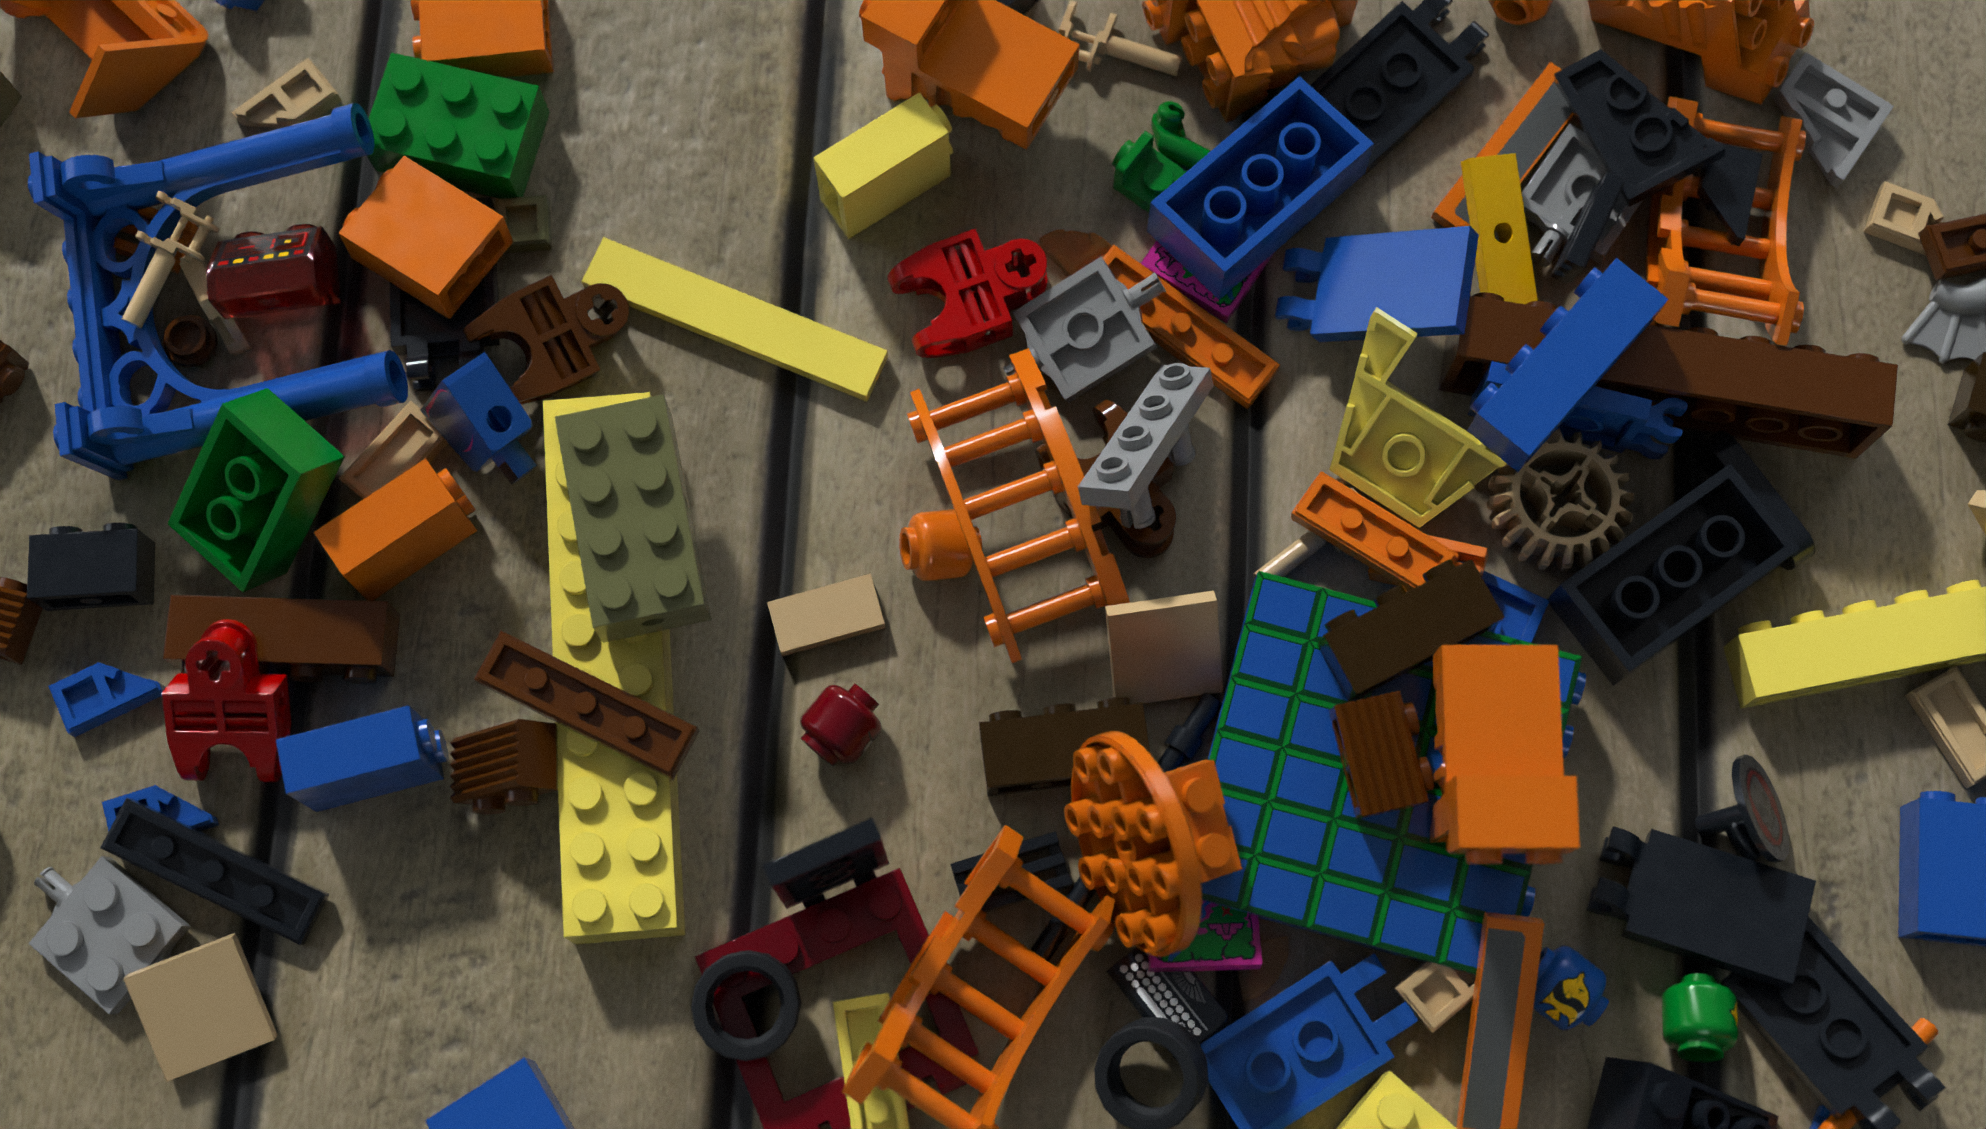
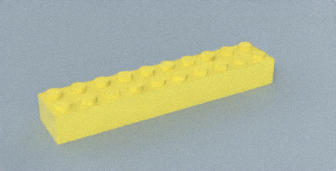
[543,392,685,944]

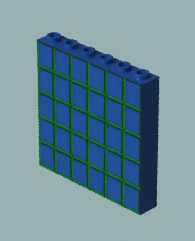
[1201,571,1586,975]

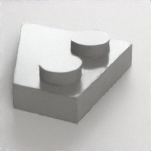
[1773,52,1894,188]

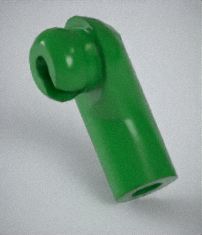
[1151,101,1211,168]

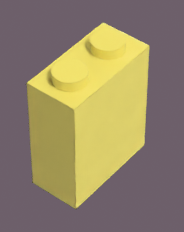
[813,92,953,239]

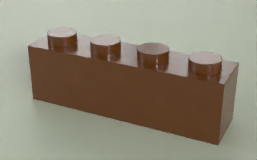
[163,595,400,684]

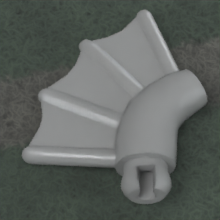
[1901,276,1986,364]

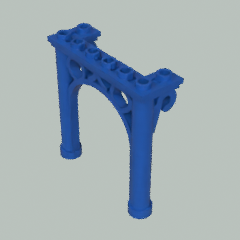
[28,103,408,480]

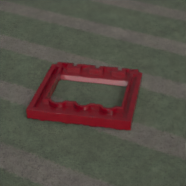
[695,868,979,1129]

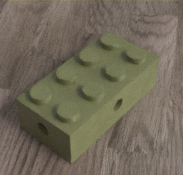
[555,394,712,643]

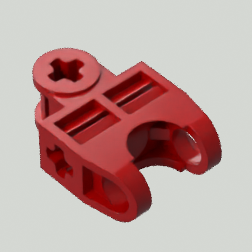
[887,228,1048,358]
[162,619,291,782]

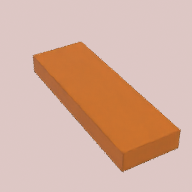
[1291,471,1459,591]

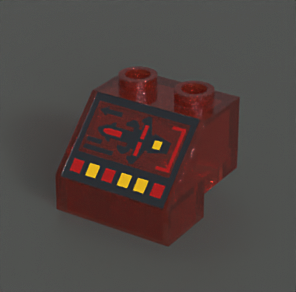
[206,224,341,319]

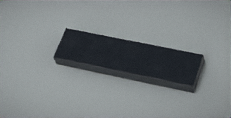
[100,798,330,945]

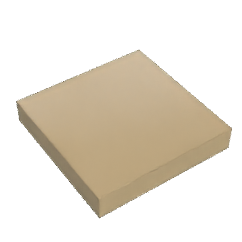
[1105,591,1223,704]
[123,933,278,1082]

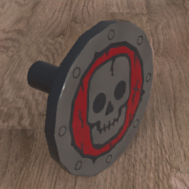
[1695,755,1789,863]

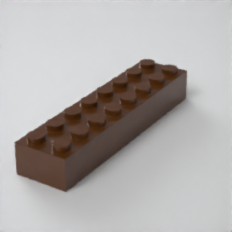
[1439,292,1898,459]

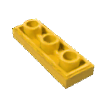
[1461,153,1538,304]

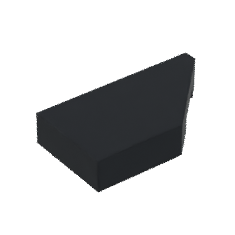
[1697,141,1763,246]

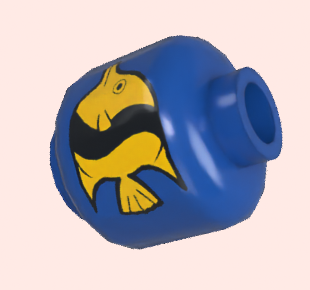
[1533,945,1609,1031]

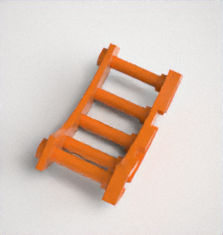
[1646,97,1806,346]
[907,348,1130,663]
[842,825,1116,1129]

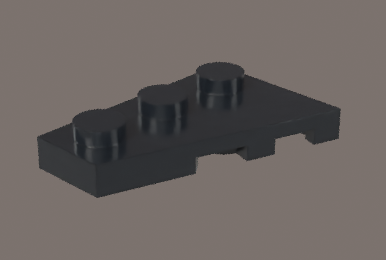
[1554,49,1725,207]

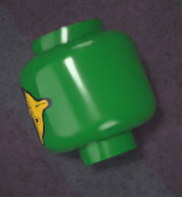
[1661,973,1738,1063]

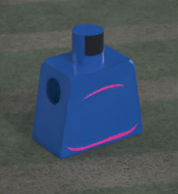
[420,352,537,485]

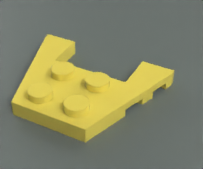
[1330,307,1507,528]

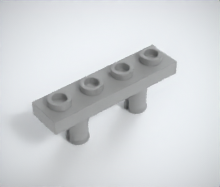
[1078,363,1214,529]

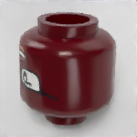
[800,684,882,767]

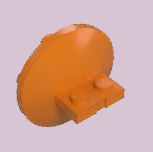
[1064,731,1242,957]

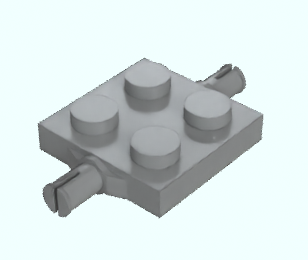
[1522,123,1643,267]
[1003,256,1166,403]
[28,856,191,1014]

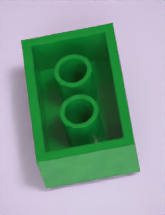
[367,52,550,199]
[167,388,345,593]

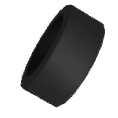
[691,950,802,1061]
[1094,1017,1208,1129]

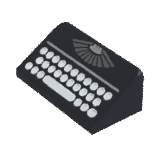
[1107,947,1229,1061]

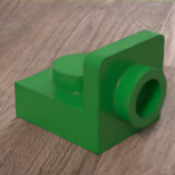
[1112,130,1187,213]

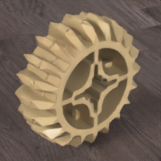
[1486,429,1635,573]

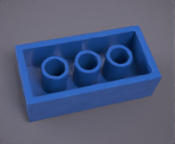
[1147,76,1374,300]

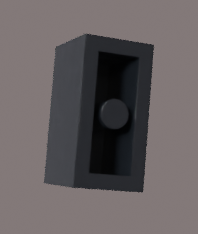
[27,523,155,611]

